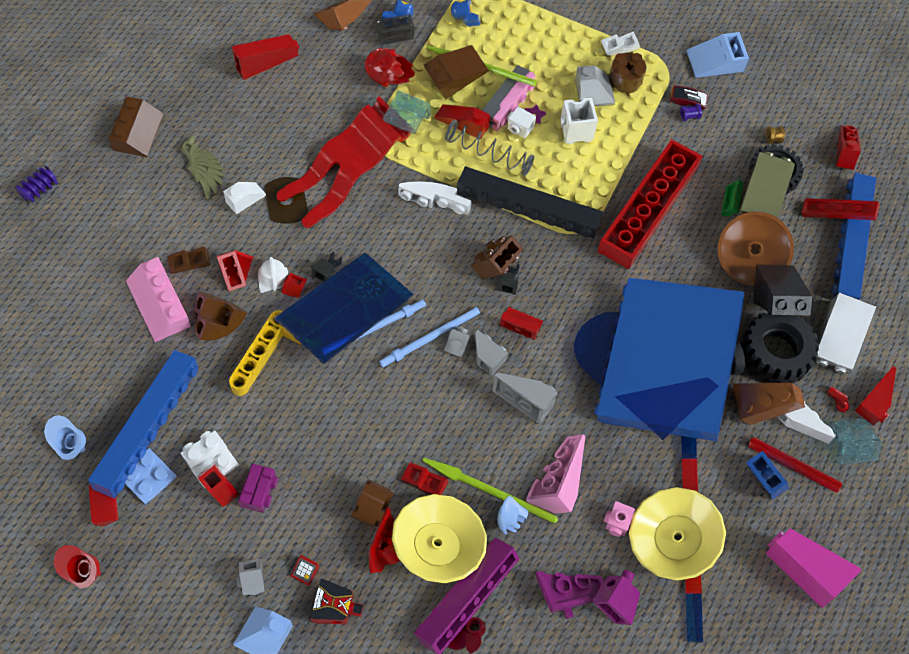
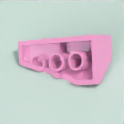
[526,434,585,514]

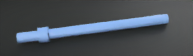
[321,299,426,355]
[379,307,480,368]

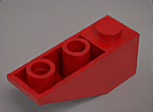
[836,125,861,170]

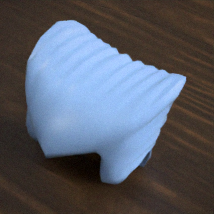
[497,496,528,534]

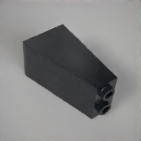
[753,264,812,316]

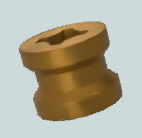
[766,126,785,144]

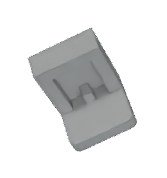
[444,326,472,357]

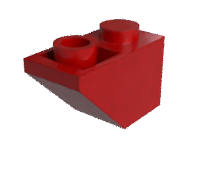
[197,462,240,507]

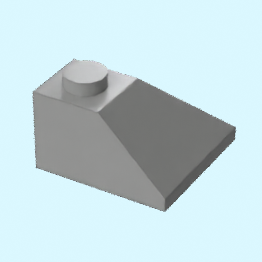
[575,65,615,106]

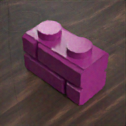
[238,464,278,513]

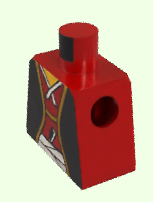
[311,579,364,625]

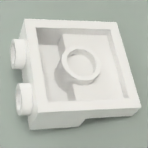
[181,431,239,489]

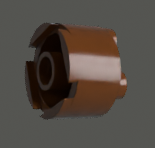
[609,53,647,93]
[351,479,393,527]

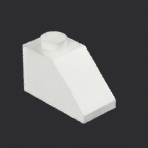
[223,182,266,214]

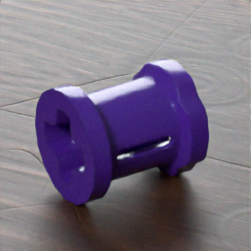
[680,104,702,122]

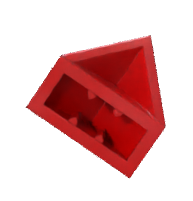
[217,250,254,292]

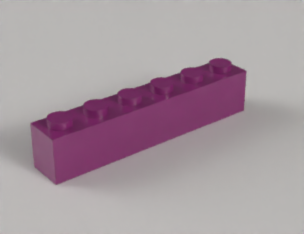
[414,537,519,654]

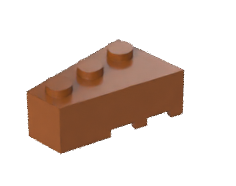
[732,383,805,425]

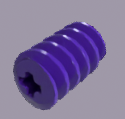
[15,165,58,202]

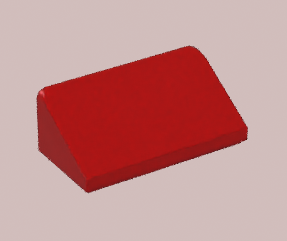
[89,485,118,526]

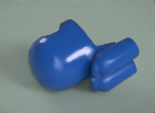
[381,0,414,25]
[451,0,480,27]

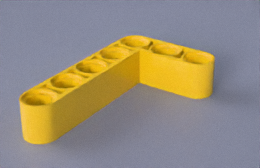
[229,310,322,396]

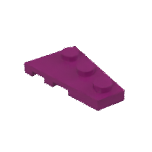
[535,571,604,613]

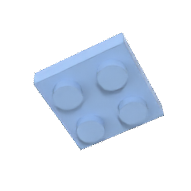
[125,448,177,505]

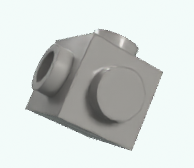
[236,559,265,595]

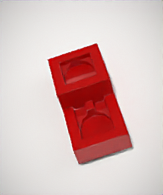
[401,462,448,495]

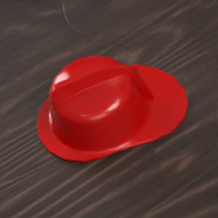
[54,545,102,588]

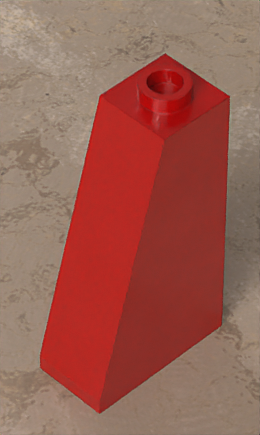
[232,34,299,80]

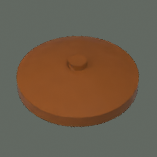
[717,212,794,286]

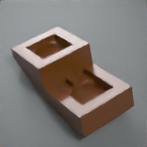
[167,246,211,274]

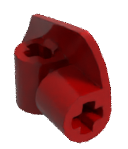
[369,508,400,573]

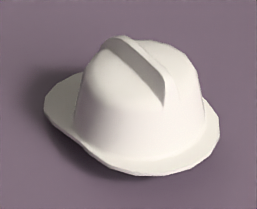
[258,257,288,293]

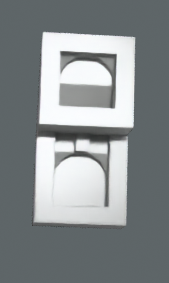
[601,31,640,55]

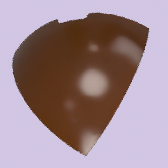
[194,291,247,341]

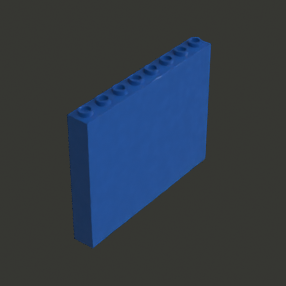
[595,278,744,442]

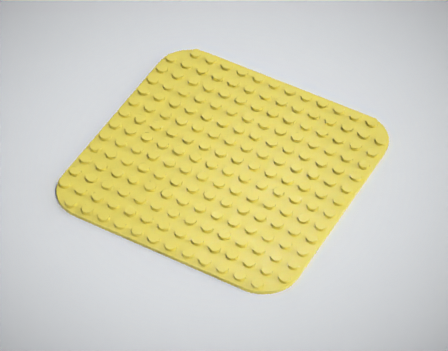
[385,0,670,234]

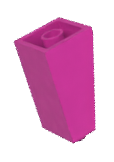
[766,528,861,608]

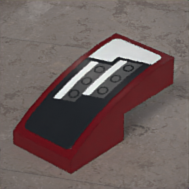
[670,85,708,110]

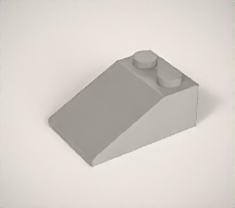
[492,373,557,425]

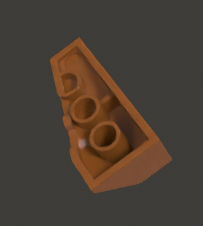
[314,0,372,31]

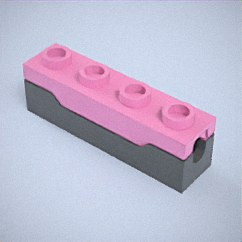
[482,65,535,131]

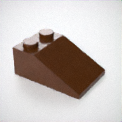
[423,45,489,100]

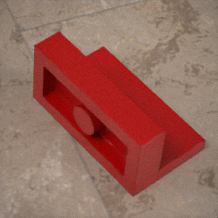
[500,307,543,340]

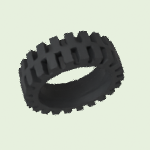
[748,144,804,194]

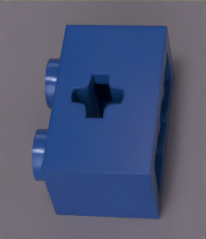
[746,451,789,500]

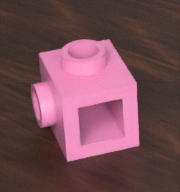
[604,501,635,537]

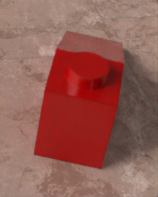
[434,104,490,139]
[855,366,896,426]

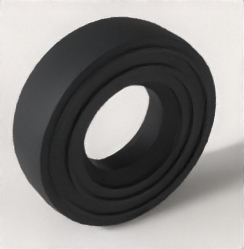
[730,341,745,375]

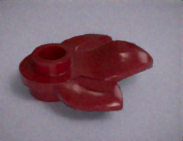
[448,617,486,654]

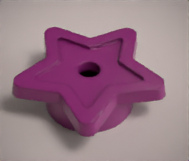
[524,104,546,124]

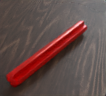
[748,437,842,493]

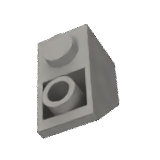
[474,330,508,376]

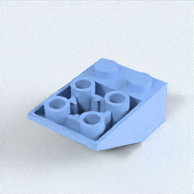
[686,32,749,78]

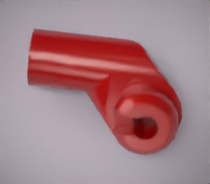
[826,386,849,412]

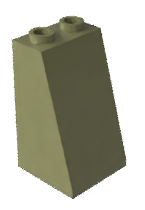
[737,151,795,218]

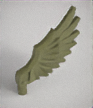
[181,135,224,200]

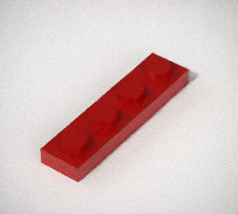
[801,198,880,220]

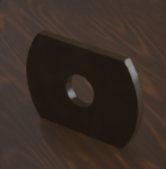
[265,177,308,224]

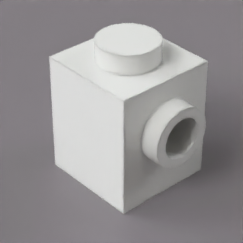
[507,107,536,138]

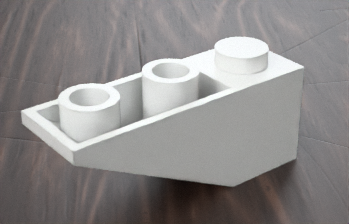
[778,401,836,444]

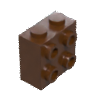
[471,235,524,279]

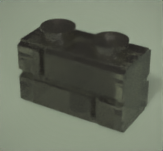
[377,14,414,45]

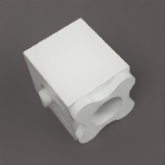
[560,98,598,144]

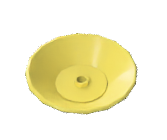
[629,487,726,581]
[392,494,487,583]

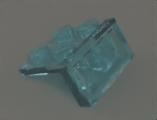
[383,90,431,134]
[829,419,882,465]

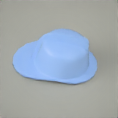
[44,415,86,460]

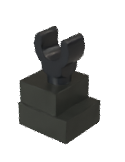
[312,252,342,283]
[497,264,520,295]

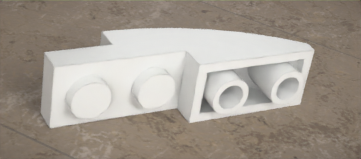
[398,182,471,215]

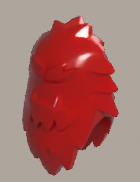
[364,48,415,87]

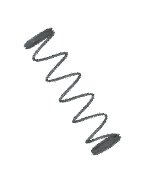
[445,120,534,176]

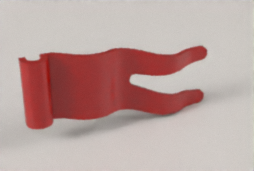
[277,96,412,228]

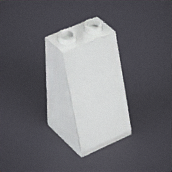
[816,293,876,374]

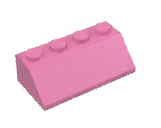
[126,257,191,342]

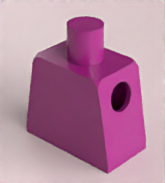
[592,570,640,625]

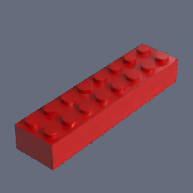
[597,139,702,269]

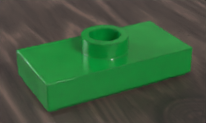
[721,179,744,217]

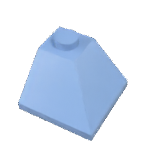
[233,606,293,654]

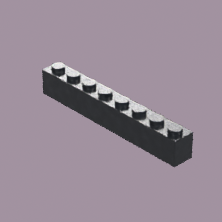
[457,166,603,239]

